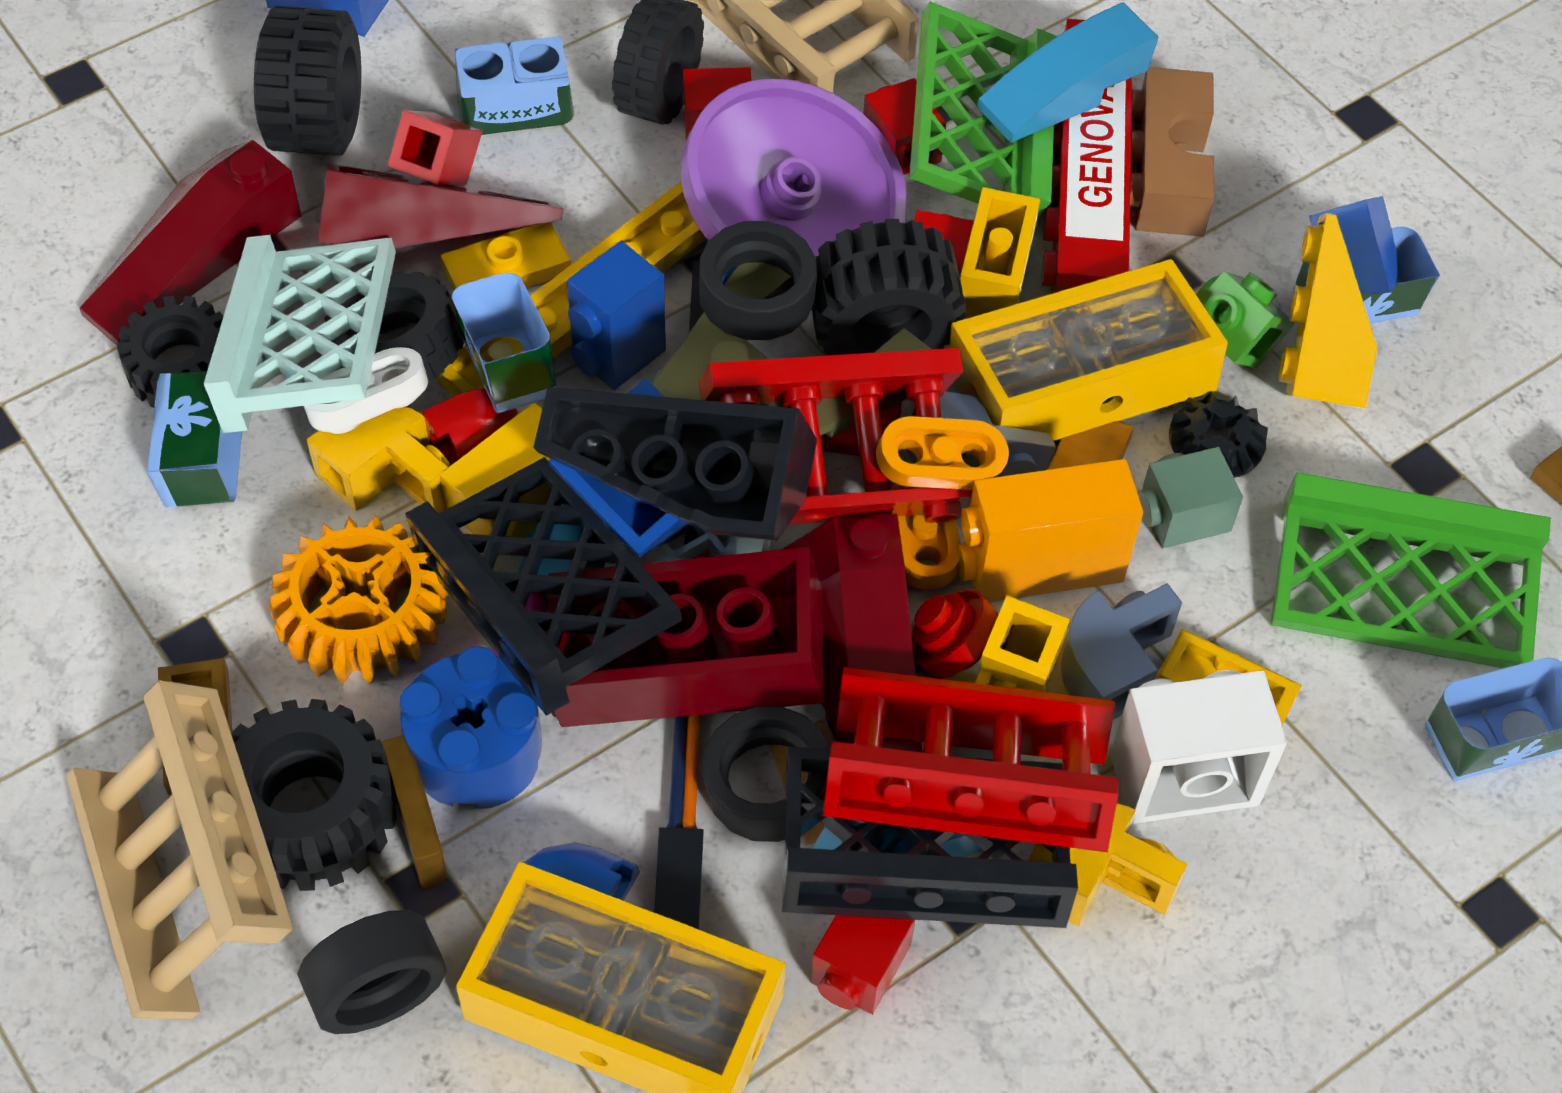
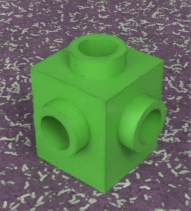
[1196,271,1295,369]

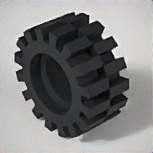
[117,296,224,408]

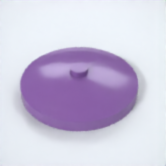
[681,79,907,256]

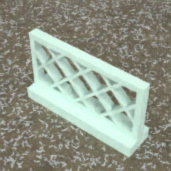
[204,235,396,433]

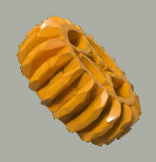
[269,515,448,684]

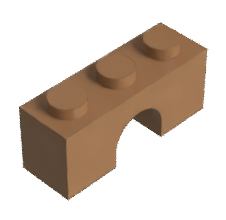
[1130,67,1214,237]

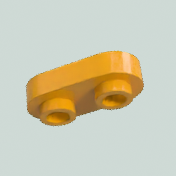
[876,416,1009,490]
[891,483,960,590]

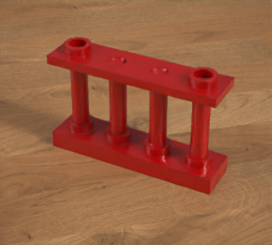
[698,348,973,538]
[823,667,1119,853]

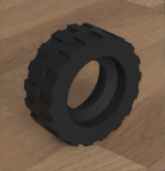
[612,0,704,125]
[324,272,464,381]

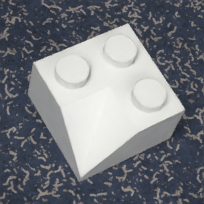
[1110,670,1287,824]

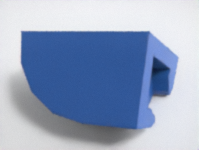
[1309,196,1398,294]
[523,842,640,901]

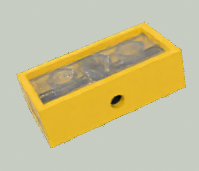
[949,259,1228,441]
[456,861,786,1093]

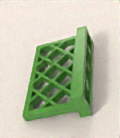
[909,1,1057,219]
[1271,472,1551,668]

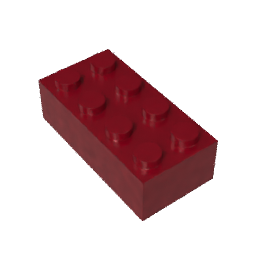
[545,547,824,727]

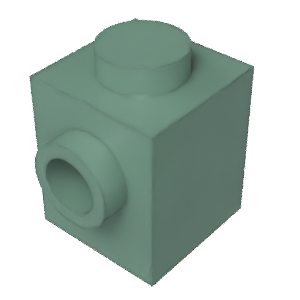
[1138,447,1243,549]

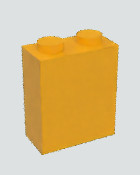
[957,459,1144,602]

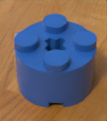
[400,646,542,809]

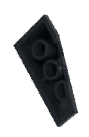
[533,387,817,541]

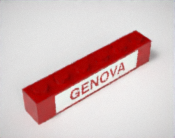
[1041,18,1132,294]

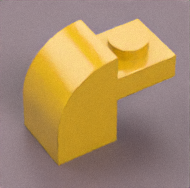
[306,406,451,514]
[975,595,1070,692]
[1027,803,1188,927]

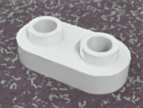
[304,347,428,434]

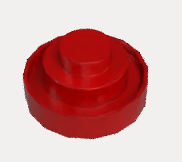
[912,588,998,679]

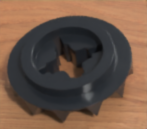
[1169,391,1268,478]

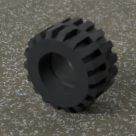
[254,6,362,156]
[811,219,967,356]
[231,699,397,891]

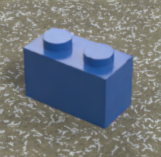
[567,240,666,390]

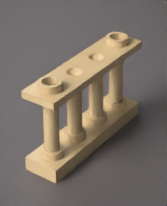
[688,0,919,93]
[66,680,293,1020]

